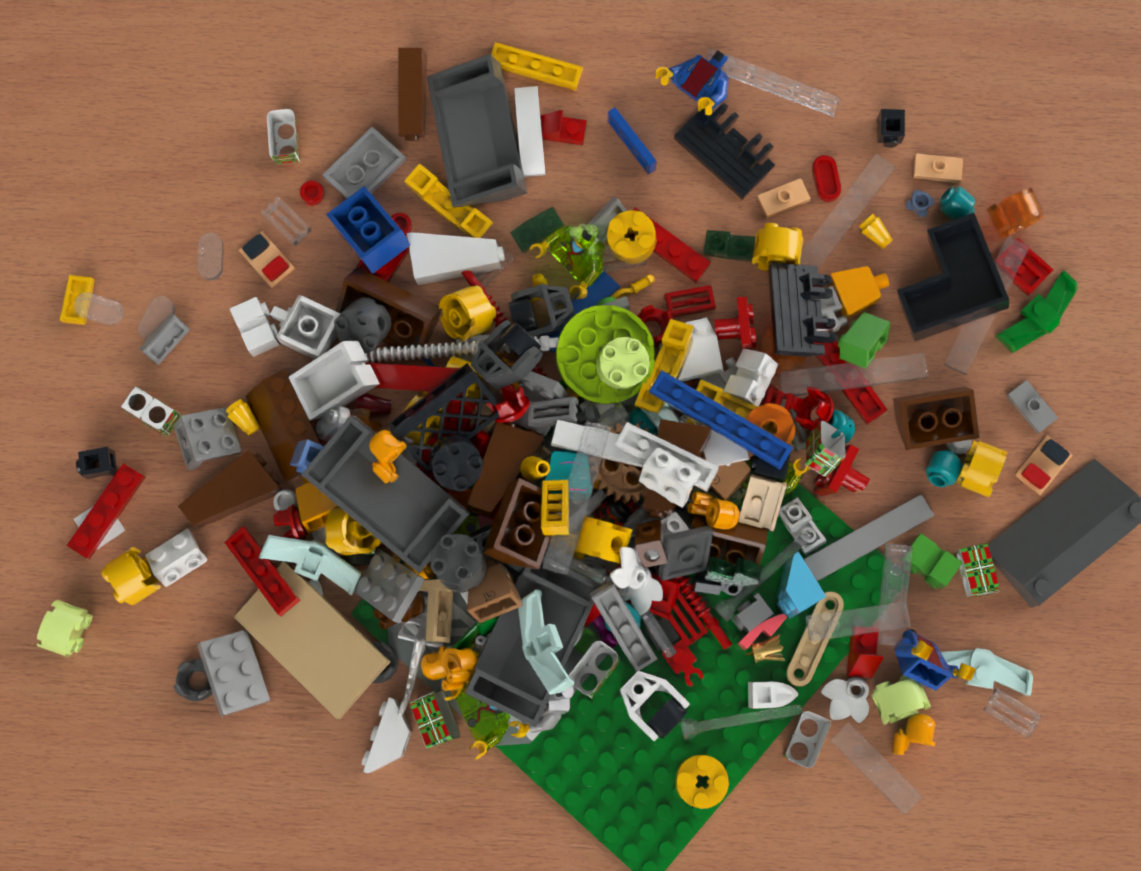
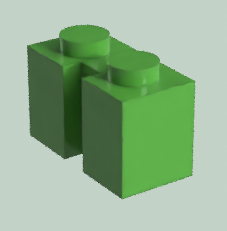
[838,312,890,369]
[899,533,963,589]

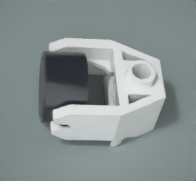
[620,671,690,741]

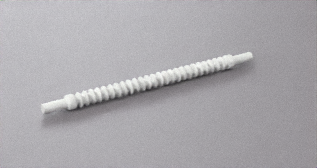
[365,335,559,363]

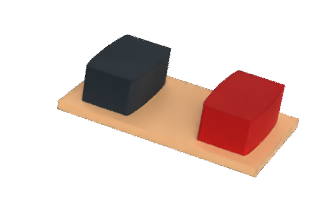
[238,231,295,288]
[1014,435,1073,496]

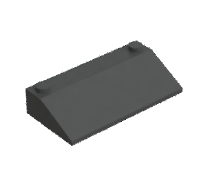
[427,54,527,208]
[301,415,471,573]
[988,459,1141,608]
[463,556,602,727]

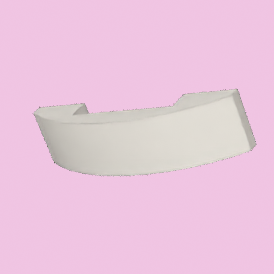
[514,86,546,177]

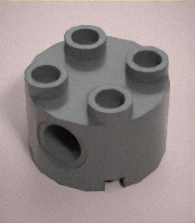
[334,298,392,353]
[430,534,487,593]

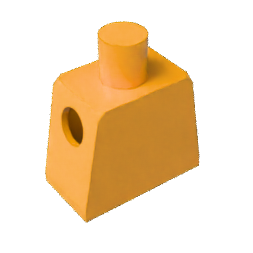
[828,266,890,320]
[295,477,339,534]

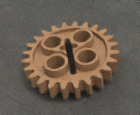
[588,422,656,504]

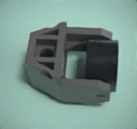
[509,284,575,339]
[470,320,543,390]

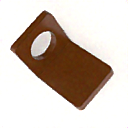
[635,520,667,568]

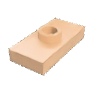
[913,153,963,183]
[757,178,811,219]

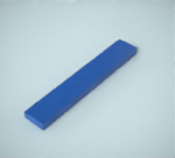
[649,370,793,470]

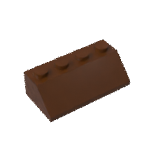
[336,268,442,358]
[246,369,323,482]

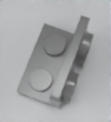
[511,371,569,436]
[173,407,241,471]

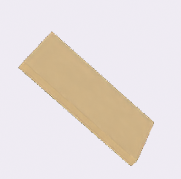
[234,561,391,719]

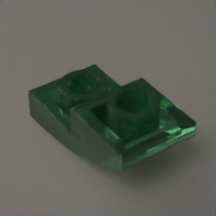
[510,207,566,253]
[704,230,756,262]
[705,556,762,586]

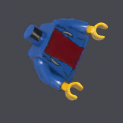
[655,50,729,115]
[894,629,976,691]

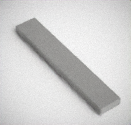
[804,495,934,581]

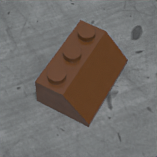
[893,387,979,450]
[482,478,562,569]
[690,514,768,583]

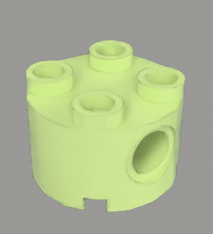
[596,337,650,390]
[37,599,93,657]
[872,675,931,725]

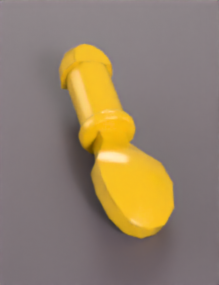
[610,274,655,299]

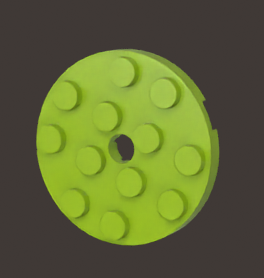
[556,305,655,404]

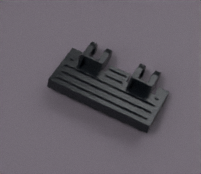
[674,103,775,200]
[768,262,837,357]

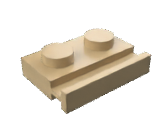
[738,473,787,531]

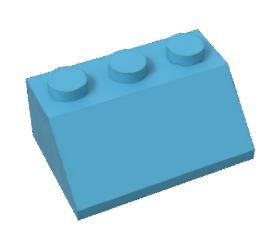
[776,552,826,619]

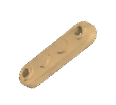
[786,592,844,686]

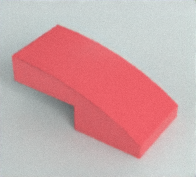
[737,614,787,651]

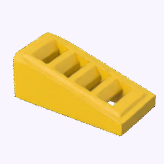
[541,480,569,536]

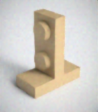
[419,579,468,643]

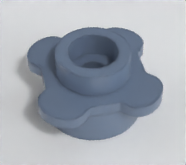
[906,190,934,217]

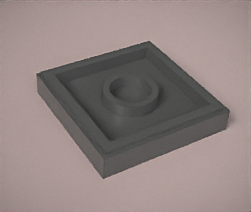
[658,525,713,581]

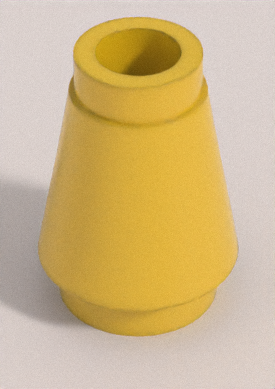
[858,213,893,249]
[225,399,260,436]
[520,456,550,481]

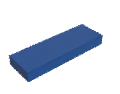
[608,107,657,174]

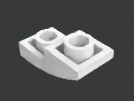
[778,497,826,556]

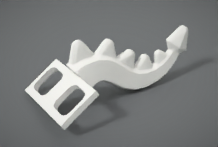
[398,618,444,716]

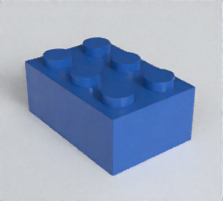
[326,186,411,274]

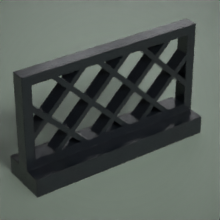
[388,363,499,473]

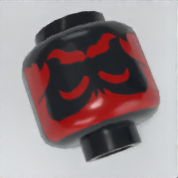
[593,498,631,530]

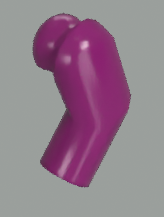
[592,615,618,648]

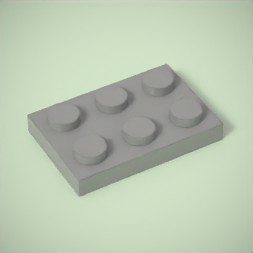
[322,127,406,199]
[354,549,425,623]
[197,630,270,717]

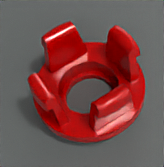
[637,305,673,347]
[486,384,530,423]
[791,387,834,431]
[273,504,308,540]

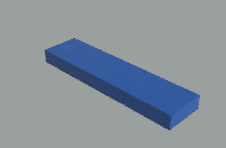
[545,270,620,354]

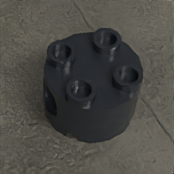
[429,435,483,491]

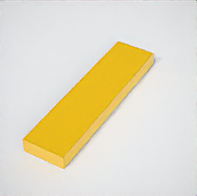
[491,42,583,91]

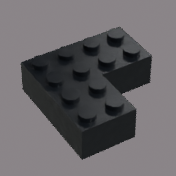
[897,213,1009,342]

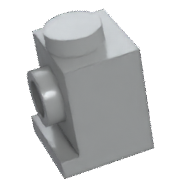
[732,593,773,633]

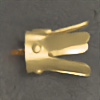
[745,634,785,663]

